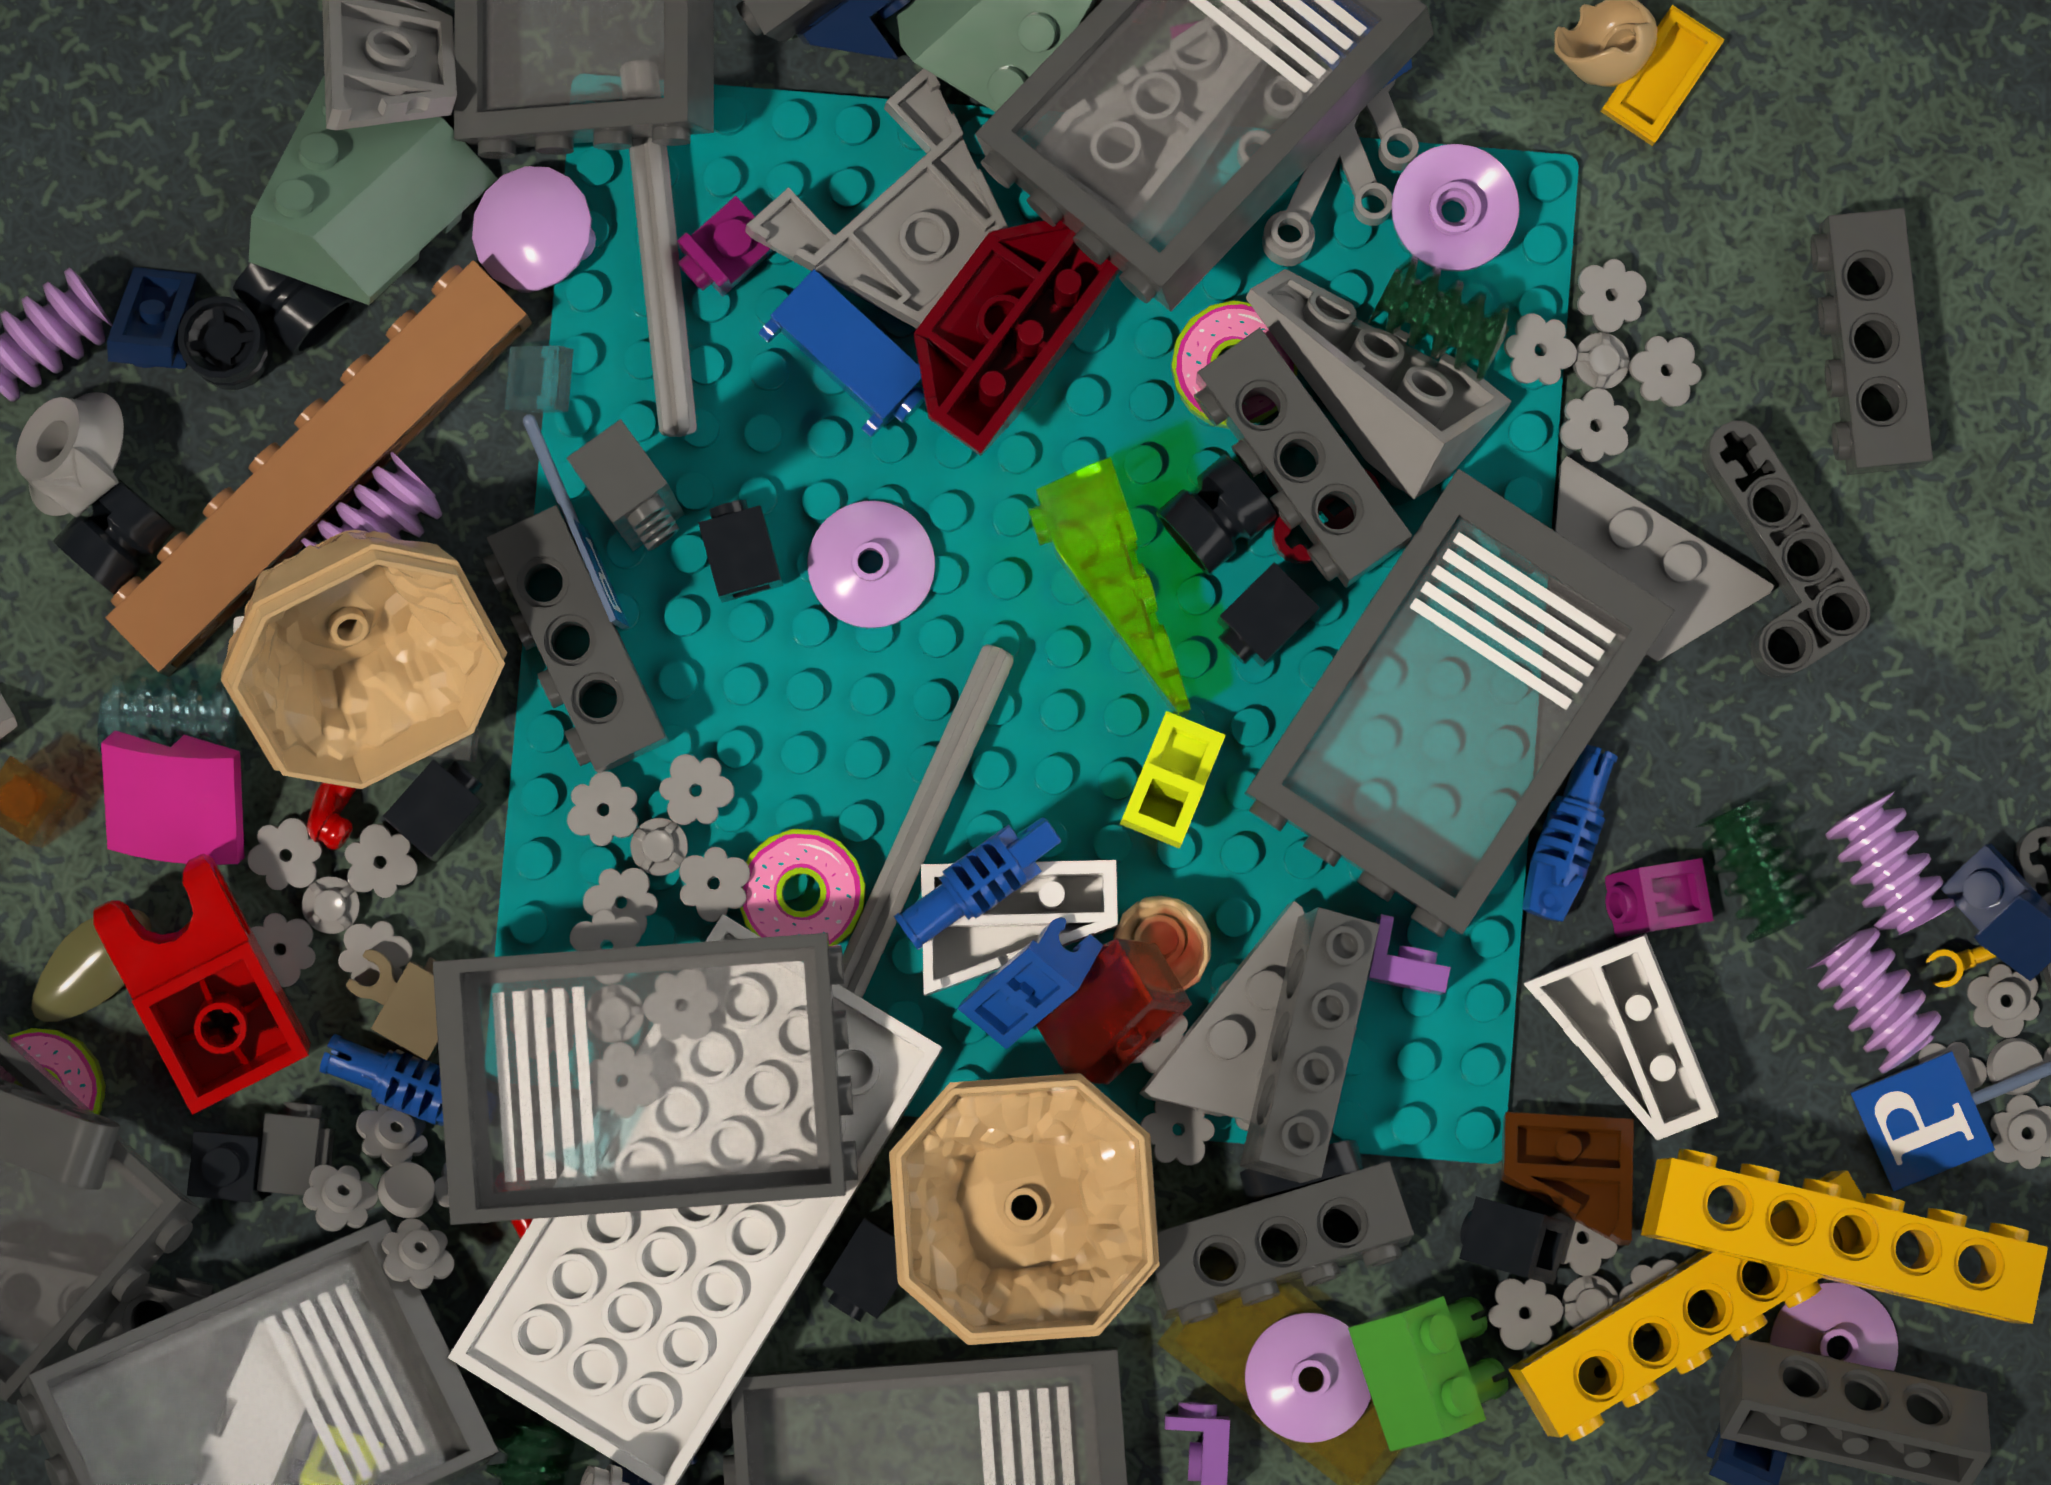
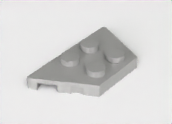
[322,0,457,130]
[1548,456,1775,663]
[1139,901,1357,1124]

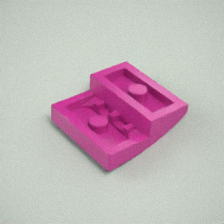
[101,730,245,865]

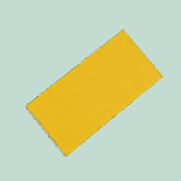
[1600,5,1725,146]

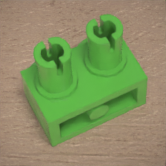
[1348,1296,1508,1452]

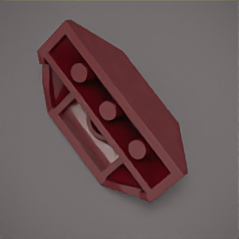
[914,221,1120,456]

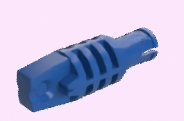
[1522,745,1618,922]
[894,817,1061,950]
[320,1034,499,1126]

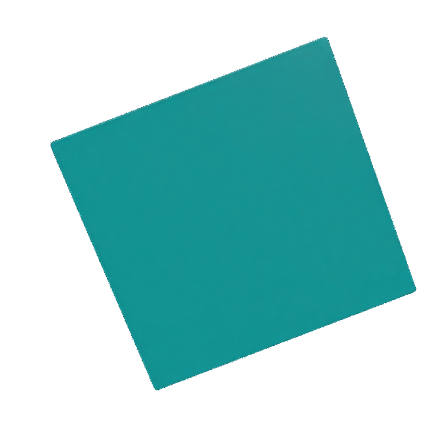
[485,74,1579,1164]

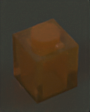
[0,756,77,848]

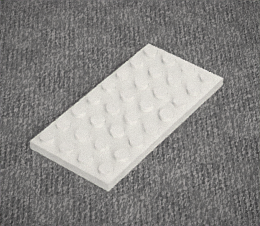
[448,914,943,1485]

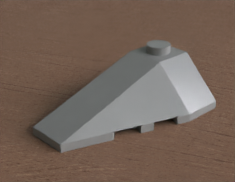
[1246,269,1511,499]

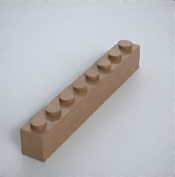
[105,260,532,677]

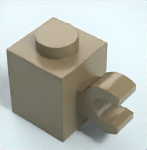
[346,950,438,1061]

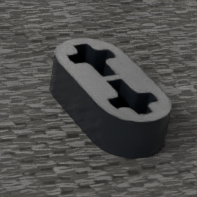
[1239,1140,1365,1204]

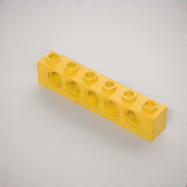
[1641,1149,2048,1324]
[1508,1170,1865,1441]

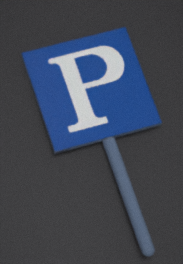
[523,414,630,630]
[1850,1050,2051,1191]

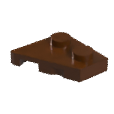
[1501,1112,1634,1246]

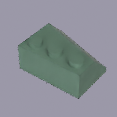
[876,0,1102,112]
[248,76,498,305]

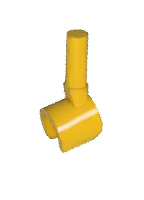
[1925,946,1996,988]

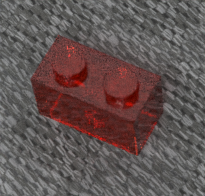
[1036,938,1192,1085]

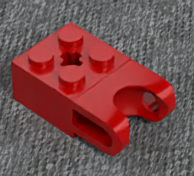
[93,854,311,1115]

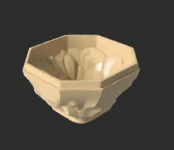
[221,530,507,789]
[889,1073,1160,1345]

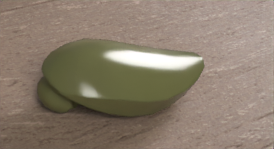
[31,908,151,1022]

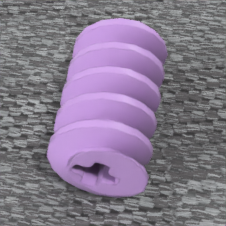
[0,268,112,402]
[301,451,443,547]
[1825,791,1956,935]
[1807,927,1941,1074]

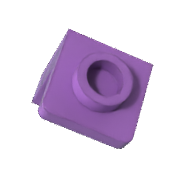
[1367,914,1451,995]
[1164,1402,1230,1485]

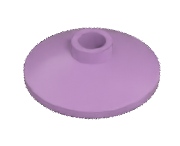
[1391,144,1519,271]
[807,501,935,628]
[1770,1282,1898,1371]
[1245,1313,1371,1443]

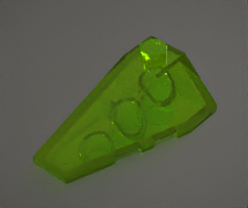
[1028,457,1191,717]

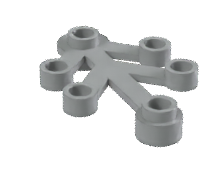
[1237,69,1419,266]

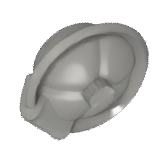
[16,392,124,518]

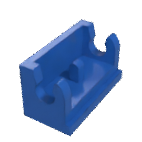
[957,917,1103,1049]

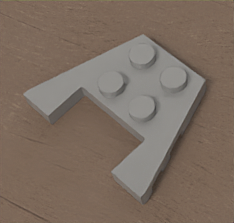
[745,68,1008,329]

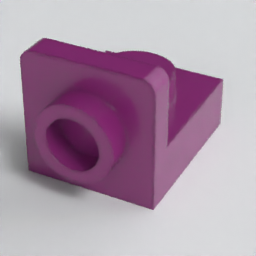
[677,196,774,297]
[1605,858,1714,938]

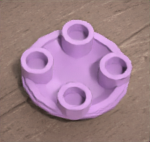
[472,166,596,293]

